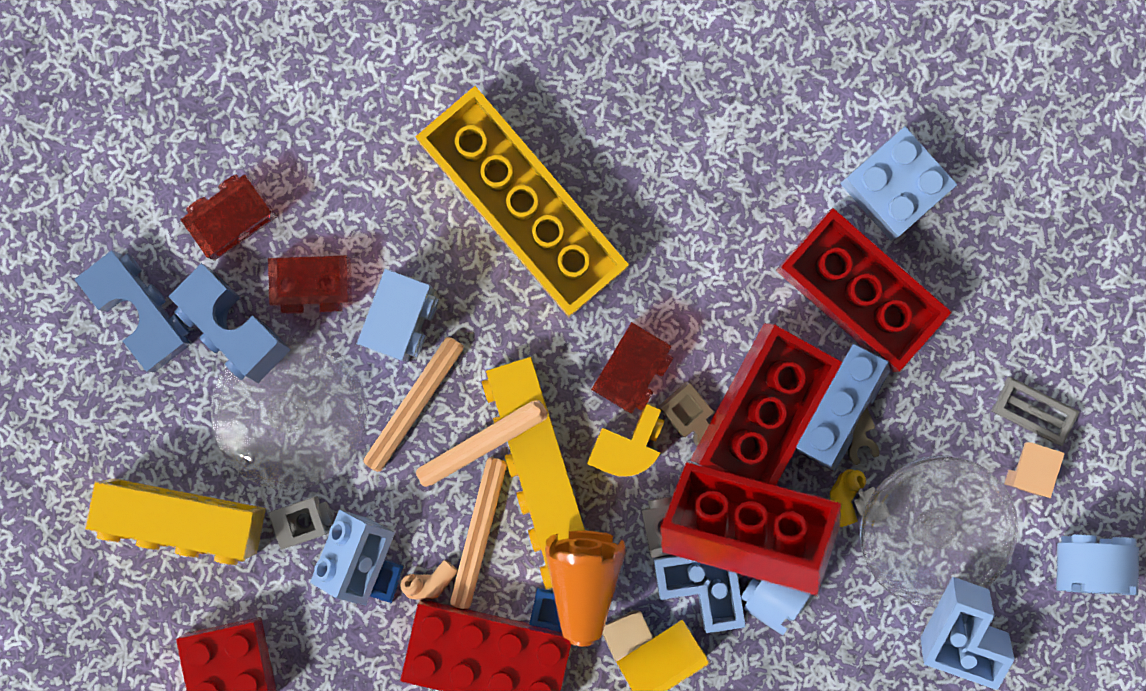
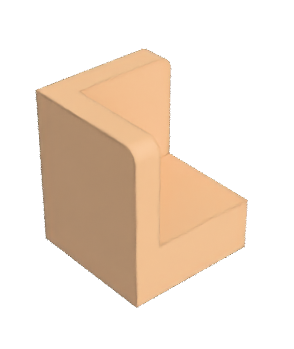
[1004,442,1065,498]

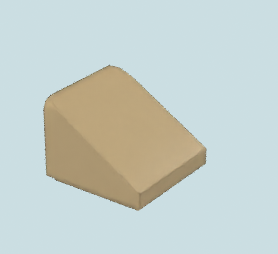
[603,610,653,663]

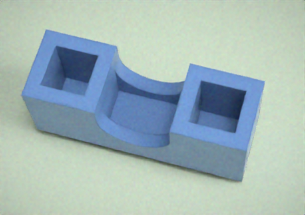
[74,250,191,372]
[168,263,291,383]
[796,344,891,472]

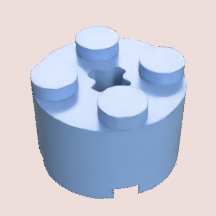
[1056,535,1139,595]
[741,578,811,636]

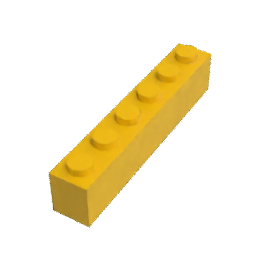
[481,357,585,590]

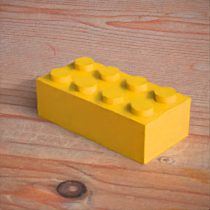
[85,478,266,565]

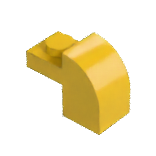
[587,404,665,477]

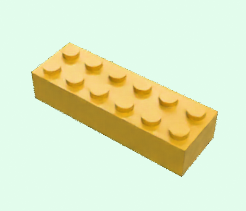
[415,86,629,318]

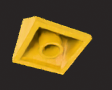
[616,619,710,691]

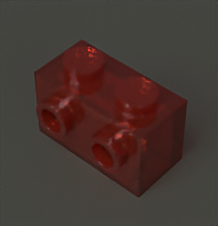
[180,174,278,261]
[268,255,352,314]
[591,322,674,414]

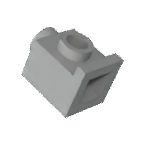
[268,496,333,550]
[641,497,671,558]

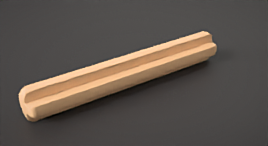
[363,337,464,472]
[416,400,548,487]
[450,457,507,609]

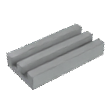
[991,377,1080,446]

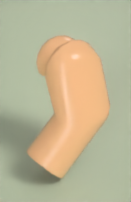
[400,559,458,600]

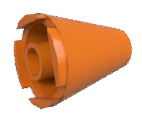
[545,530,626,646]

